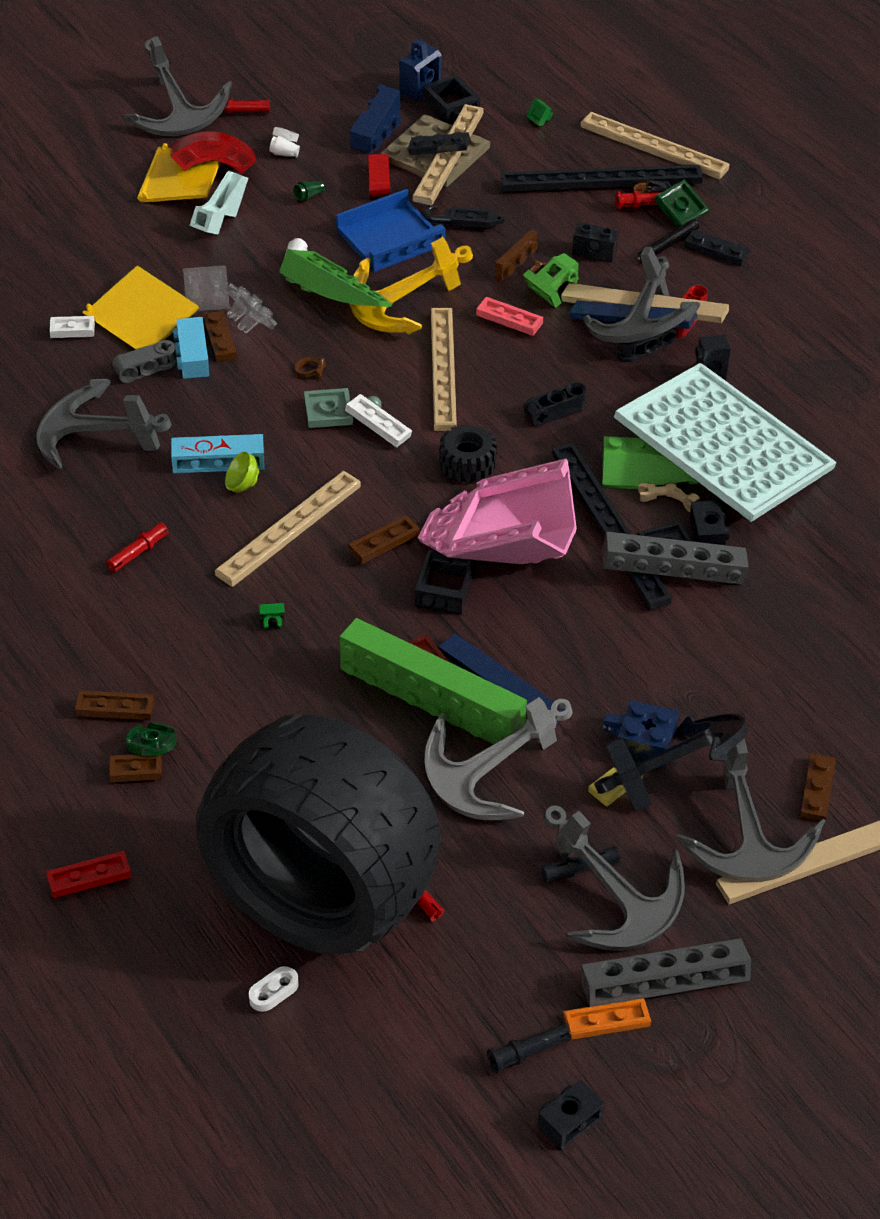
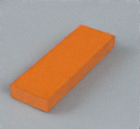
[563,998,651,1040]

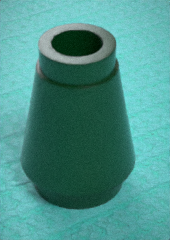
[293,181,325,202]

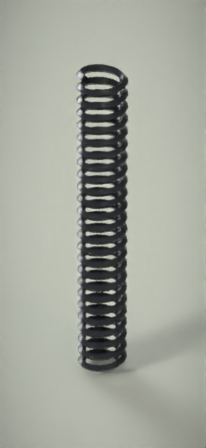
[637,219,699,263]

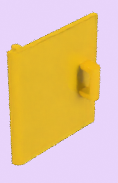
[137,143,221,202]
[82,265,199,350]

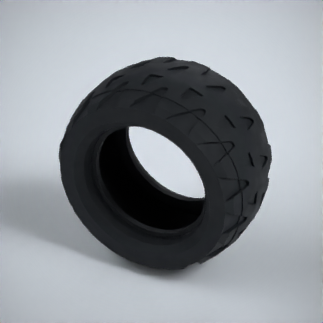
[196,714,441,955]

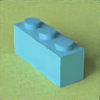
[173,317,209,379]

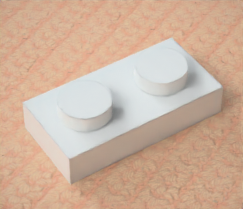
[50,316,95,338]

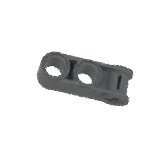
[112,340,177,383]

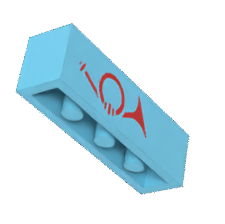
[171,434,264,473]

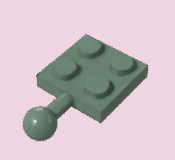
[304,388,382,428]

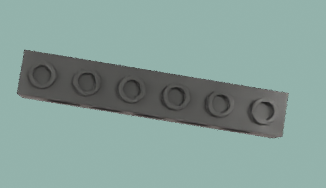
[602,532,749,584]
[582,938,751,1007]

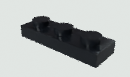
[407,132,470,155]
[684,229,750,266]

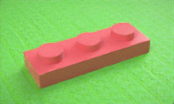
[476,297,543,336]

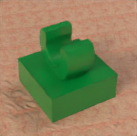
[526,98,553,126]
[260,603,284,629]

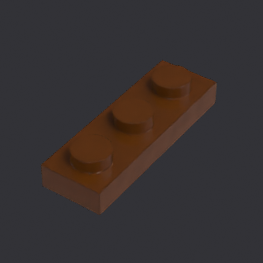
[495,230,538,281]
[202,311,237,362]
[349,515,420,564]
[75,690,155,720]
[800,753,836,822]

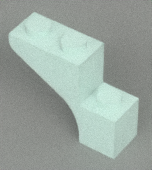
[190,171,248,234]

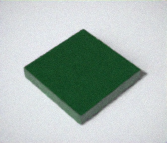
[654,180,710,228]

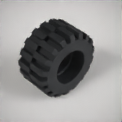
[439,424,497,483]

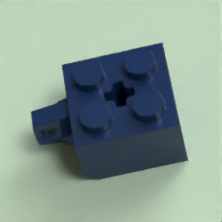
[399,39,442,101]
[603,700,679,768]

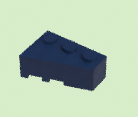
[350,84,401,154]

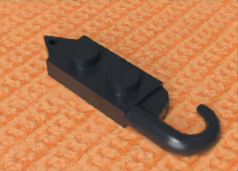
[423,205,505,229]

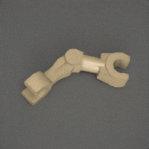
[638,483,700,512]

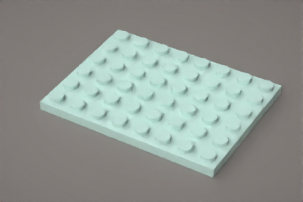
[614,363,836,522]

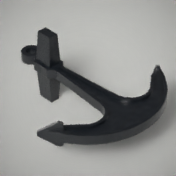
[594,713,748,812]

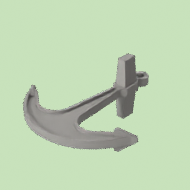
[425,697,572,820]

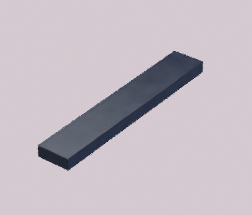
[569,301,697,329]
[438,633,565,724]

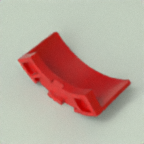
[170,131,256,174]

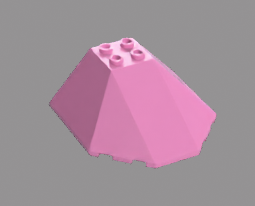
[418,459,577,564]

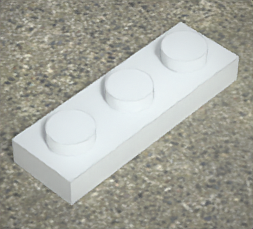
[345,394,412,447]

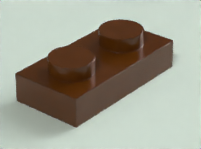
[110,754,162,782]

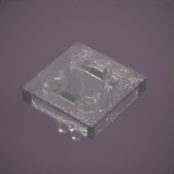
[183,265,230,311]
[226,284,277,333]

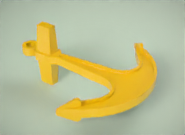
[349,237,473,334]

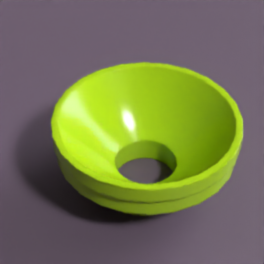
[225,451,259,493]

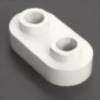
[249,966,298,1012]

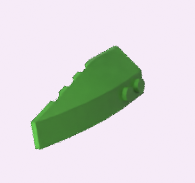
[279,249,392,307]
[602,436,698,489]

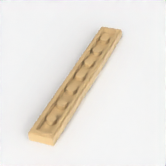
[413,104,483,206]
[581,112,729,180]
[561,283,729,323]
[431,308,457,431]
[215,470,361,587]
[716,821,880,904]

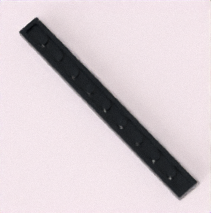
[500,165,703,192]
[552,442,672,610]

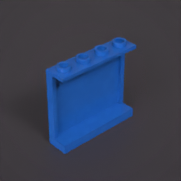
[336,189,445,272]

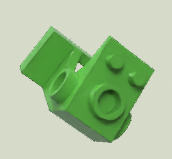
[523,253,579,308]

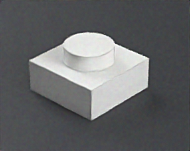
[273,127,299,142]

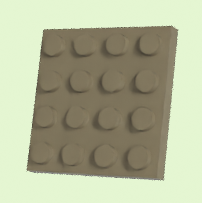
[380,114,490,188]

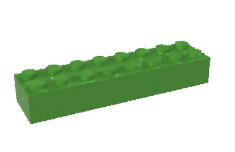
[340,618,527,745]

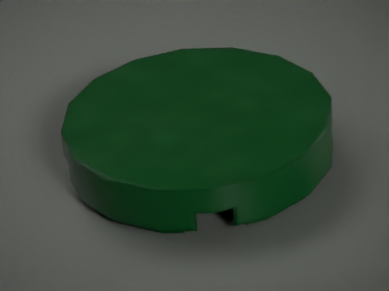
[126,722,177,757]

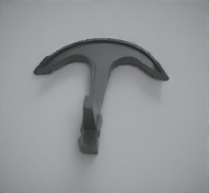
[123,36,232,136]
[582,247,700,343]
[36,379,171,469]
[675,738,826,882]
[543,805,685,951]

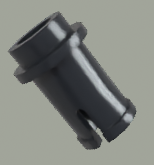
[646,179,672,193]

